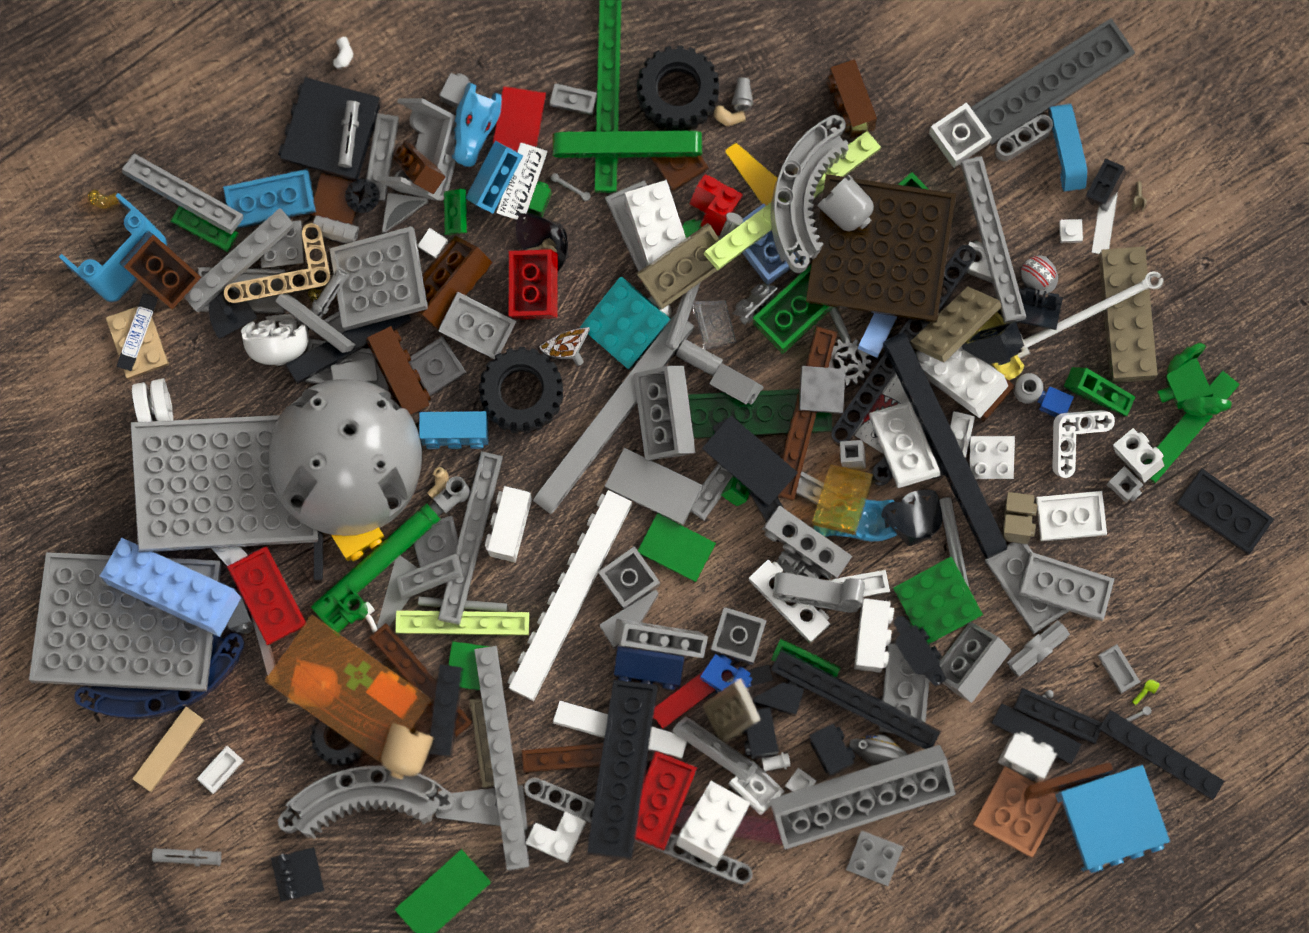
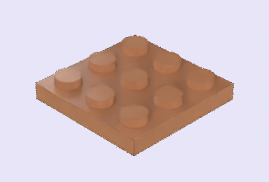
[973,766,1062,858]

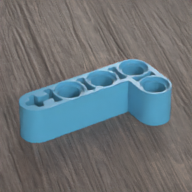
[1049,104,1087,192]

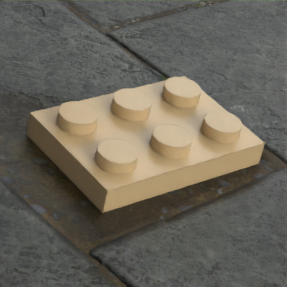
[106,306,169,379]

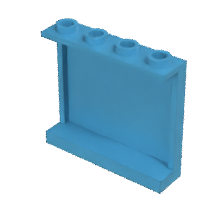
[1055,765,1170,873]

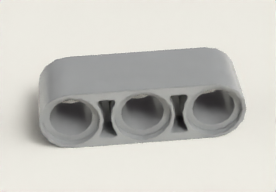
[995,115,1053,161]

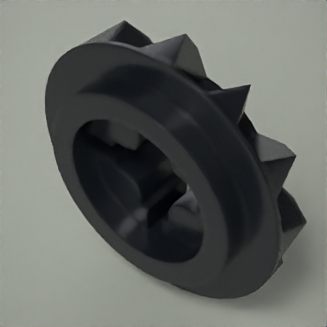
[345,179,380,213]

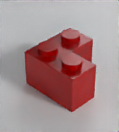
[690,174,743,236]

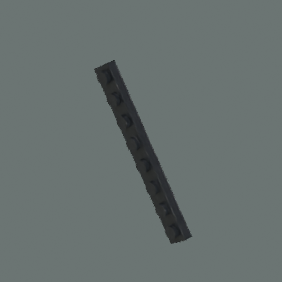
[771,649,941,749]

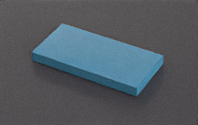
[223,169,316,229]

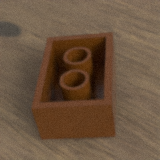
[826,59,877,139]
[120,231,201,310]

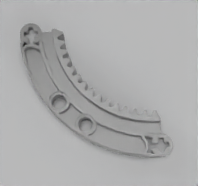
[771,115,849,273]
[278,766,455,839]

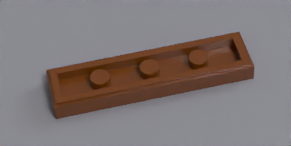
[1023,762,1113,801]

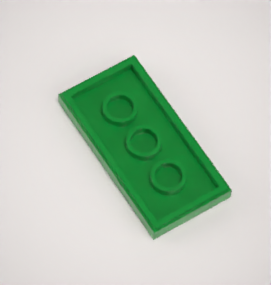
[394,849,492,933]

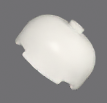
[241,314,309,366]

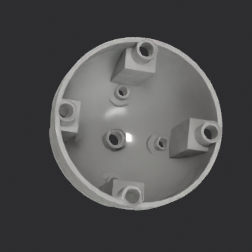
[268,379,422,536]

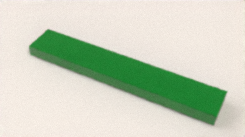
[1143,371,1240,484]

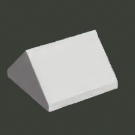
[729,760,784,816]

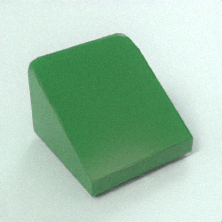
[721,476,749,506]

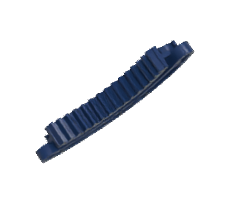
[74,633,245,719]

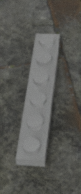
[122,154,243,234]
[184,208,296,313]

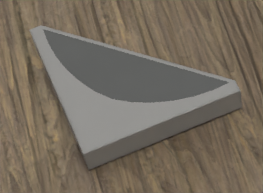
[382,193,428,234]

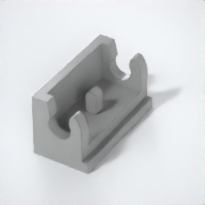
[709,363,764,405]

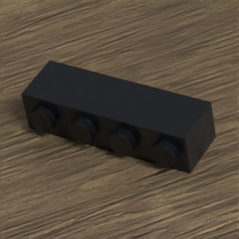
[428,664,464,758]

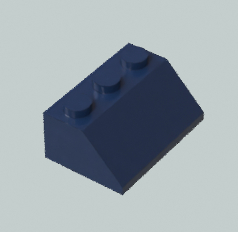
[614,646,684,690]

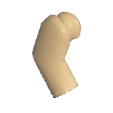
[714,106,746,126]
[427,467,449,499]

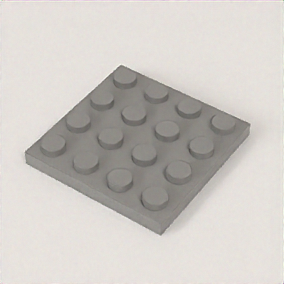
[330,226,428,331]

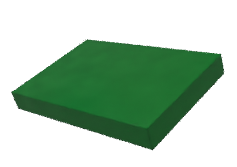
[638,513,716,583]

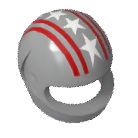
[1021,255,1058,295]

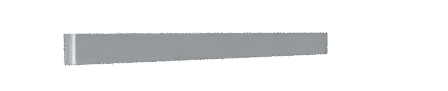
[533,314,695,514]
[525,778,752,885]

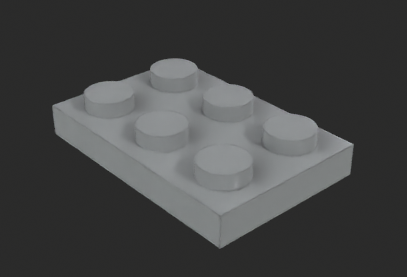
[438,292,516,359]

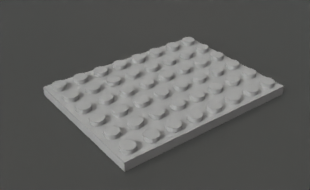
[131,415,318,552]
[29,552,222,692]

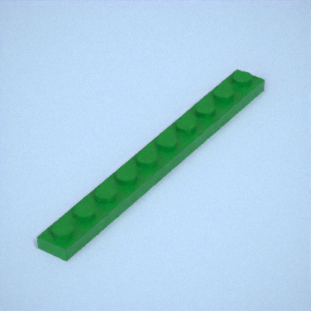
[595,0,621,193]

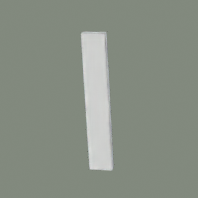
[553,701,687,760]

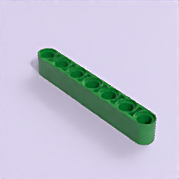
[552,131,702,158]

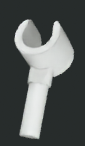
[365,602,378,633]

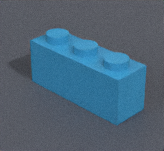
[466,140,523,213]

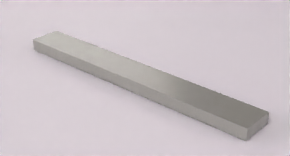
[960,156,1026,324]
[438,451,503,625]

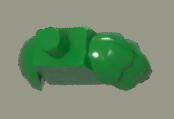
[1157,343,1232,417]

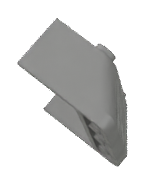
[376,98,457,200]

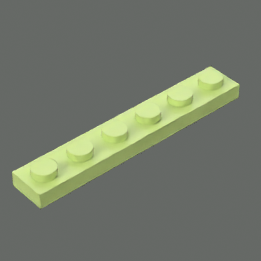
[396,611,529,635]

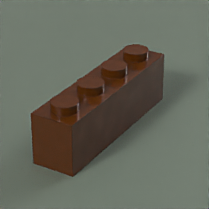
[366,326,431,415]

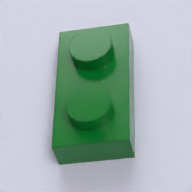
[444,189,467,235]

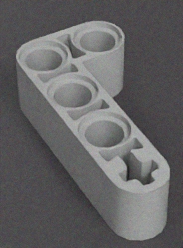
[773,573,865,613]

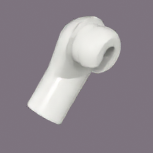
[333,37,353,69]

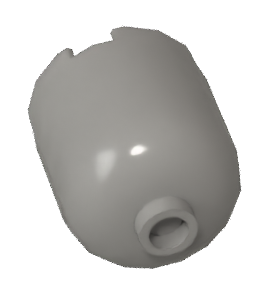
[817,175,874,231]

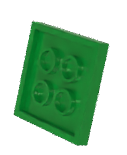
[893,556,983,644]

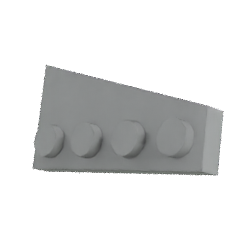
[435,785,528,830]

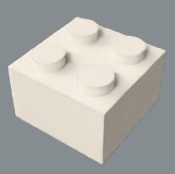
[929,103,992,168]

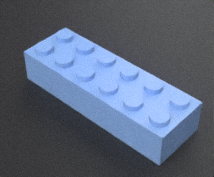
[100,538,241,637]

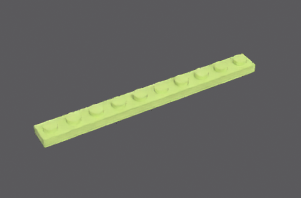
[704,131,881,270]

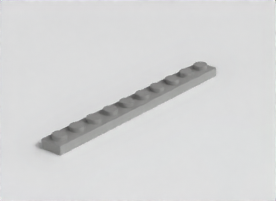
[475,646,530,871]

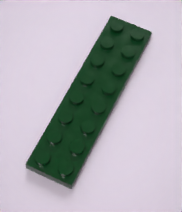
[688,389,832,439]

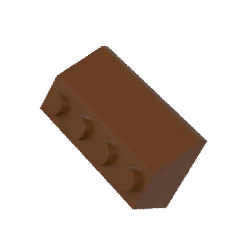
[414,235,493,329]

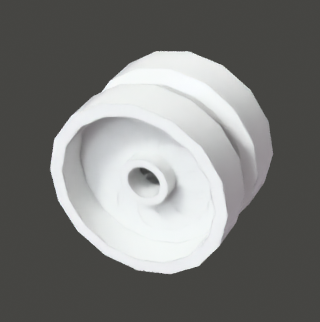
[132,378,173,422]

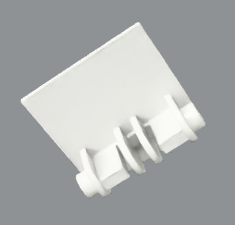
[969,436,1015,479]

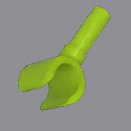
[1132,679,1160,705]

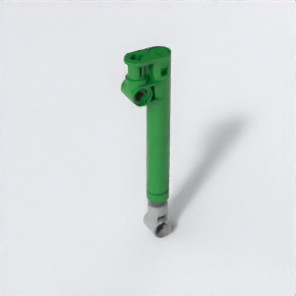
[310,476,471,638]

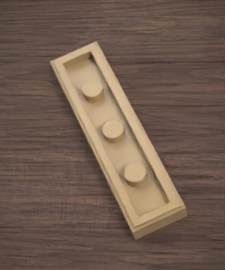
[133,707,205,792]

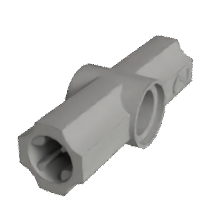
[1007,620,1070,677]

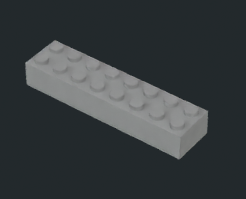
[769,745,956,850]

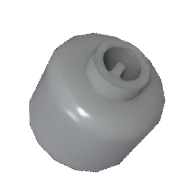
[1013,373,1043,404]

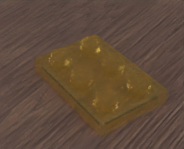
[813,464,873,535]

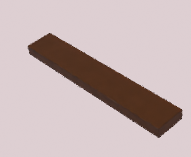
[369,623,473,738]
[521,743,655,773]

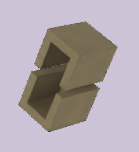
[1002,492,1037,544]

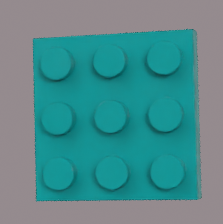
[580,277,671,370]

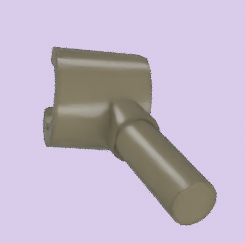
[1131,181,1147,212]
[525,239,557,253]

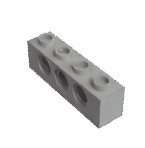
[762,505,852,580]
[613,618,708,658]

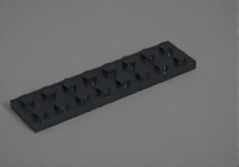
[587,680,658,860]

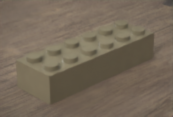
[1098,246,1158,383]

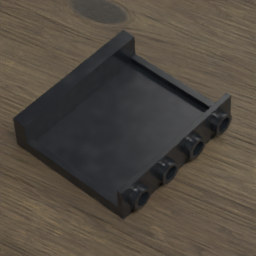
[278,77,382,181]

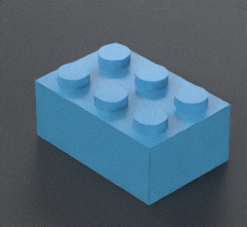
[419,411,488,449]

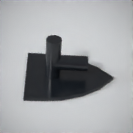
[209,289,258,339]

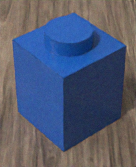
[1038,386,1074,417]

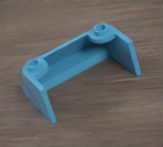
[59,193,167,302]

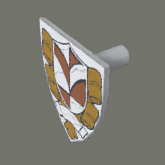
[539,327,590,366]

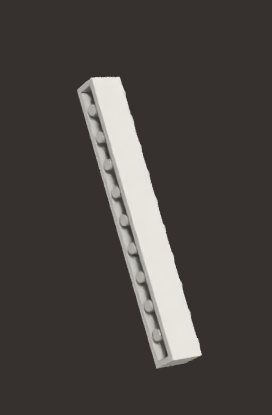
[507,490,632,702]

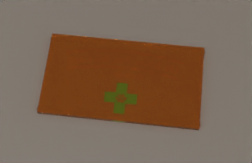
[265,615,432,764]

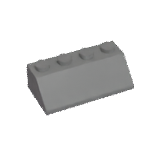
[634,366,696,460]

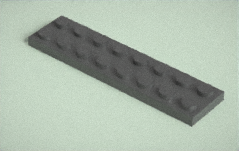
[970,18,1135,146]

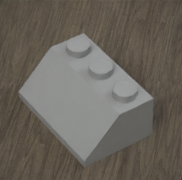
[940,622,1012,703]

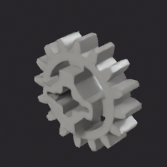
[828,338,871,386]

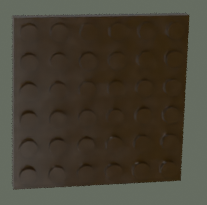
[806,174,956,322]

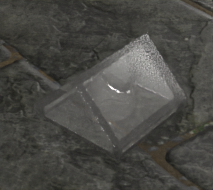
[693,300,736,350]

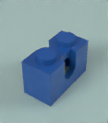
[700,654,752,692]

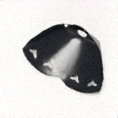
[516,213,569,271]
[881,489,942,546]

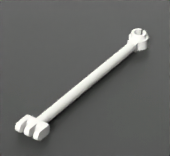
[1018,271,1163,359]

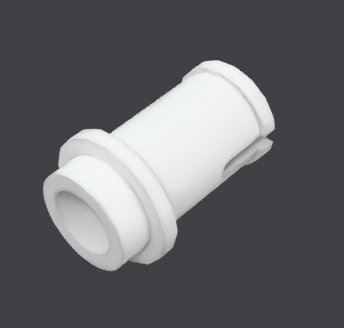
[762,752,791,772]

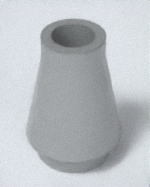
[732,78,753,112]

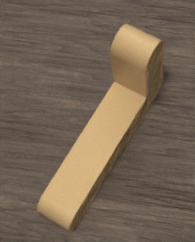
[224,224,330,303]

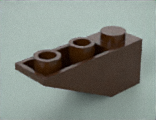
[393,140,446,195]

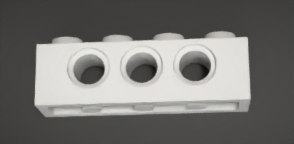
[749,560,830,644]

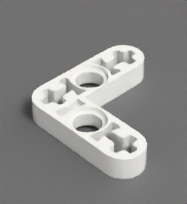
[1053,410,1115,478]

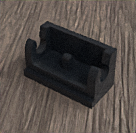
[1086,158,1126,212]

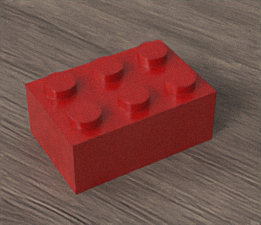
[509,249,558,320]

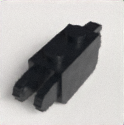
[894,616,947,687]

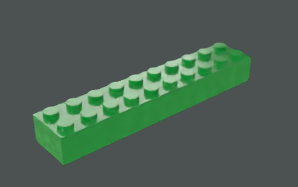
[753,172,928,355]

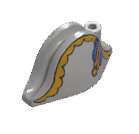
[849,733,907,766]

